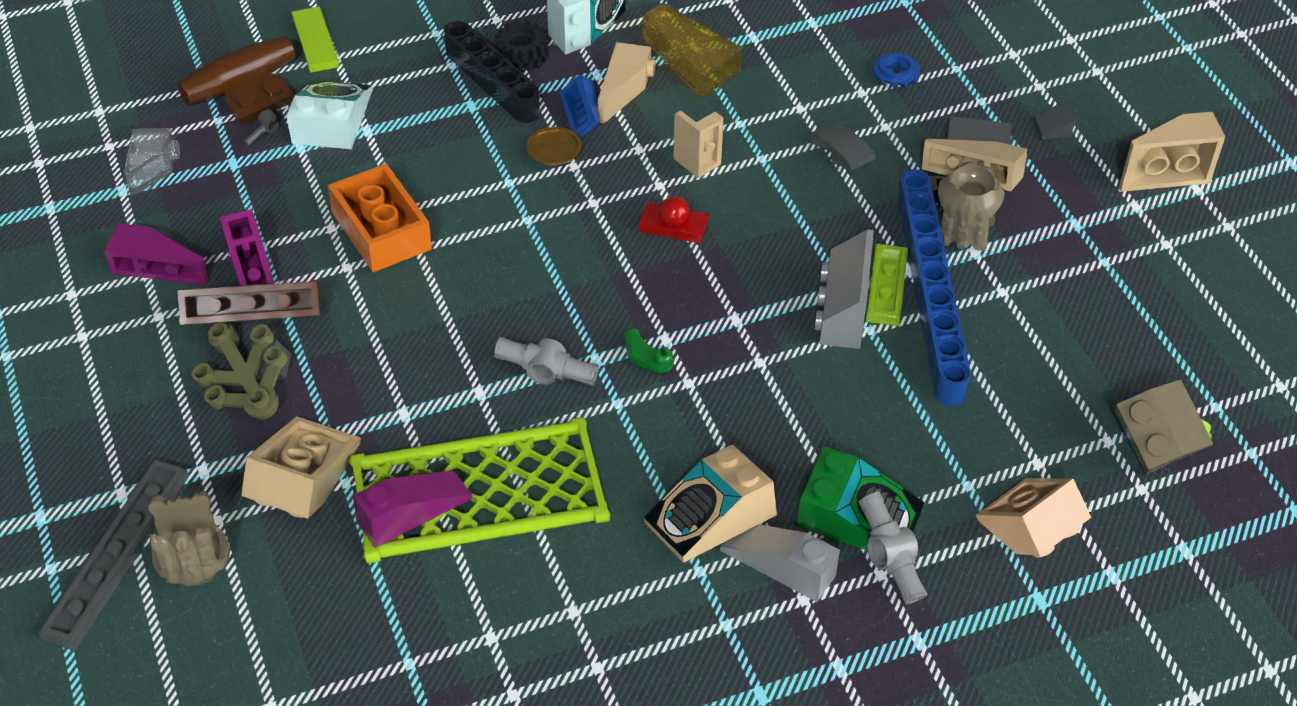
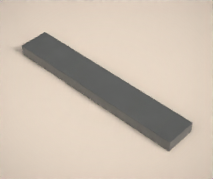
[38,459,189,651]

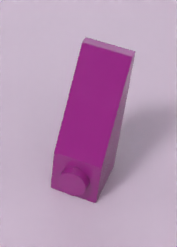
[219,209,275,286]
[105,223,208,285]
[353,470,472,548]

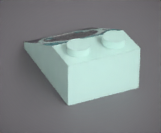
[547,0,625,55]
[287,80,373,149]

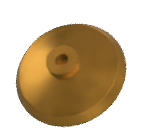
[526,127,582,165]

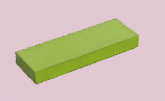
[292,6,339,73]
[865,244,908,326]

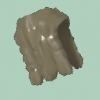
[938,161,1005,252]
[148,491,230,587]

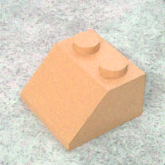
[976,478,1091,558]

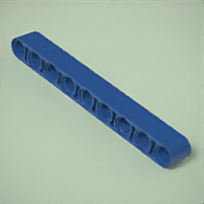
[898,169,971,406]

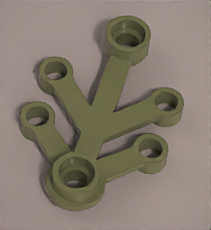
[191,322,288,420]

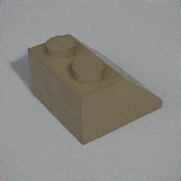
[1114,380,1213,474]

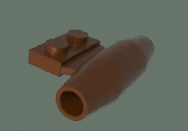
[177,36,295,126]

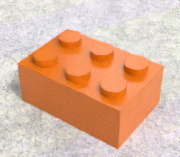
[328,163,432,273]

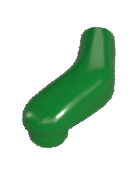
[623,328,674,373]

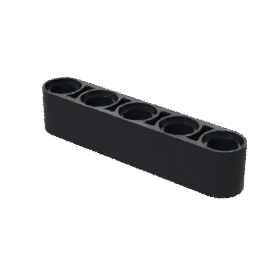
[444,21,540,123]

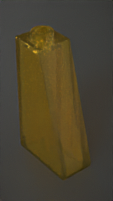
[643,2,742,99]

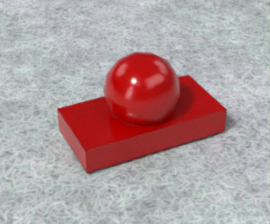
[639,196,709,244]

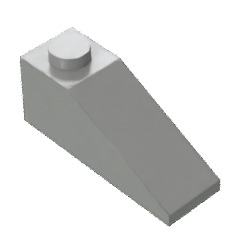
[720,525,840,602]

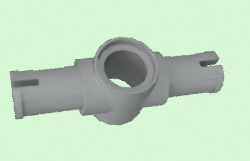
[494,337,599,386]
[858,492,928,605]

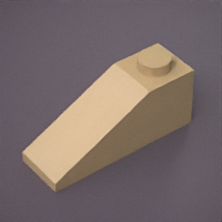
[598,42,656,123]
[922,139,1027,191]

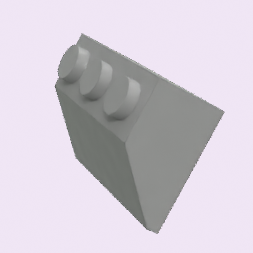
[815,229,874,349]

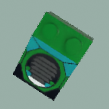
[797,447,925,551]

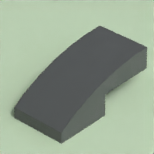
[811,122,876,170]

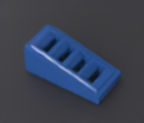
[559,74,599,139]

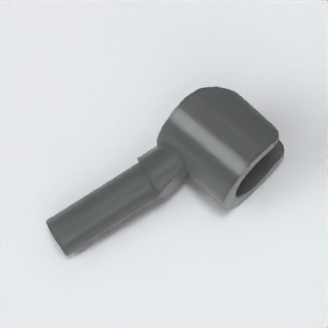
[243,109,280,146]

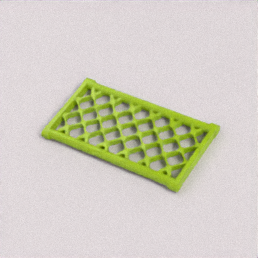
[349,417,611,564]

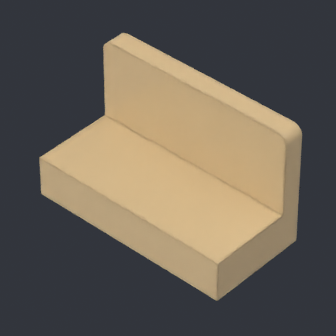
[674,111,724,178]

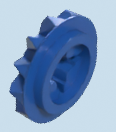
[873,53,920,89]

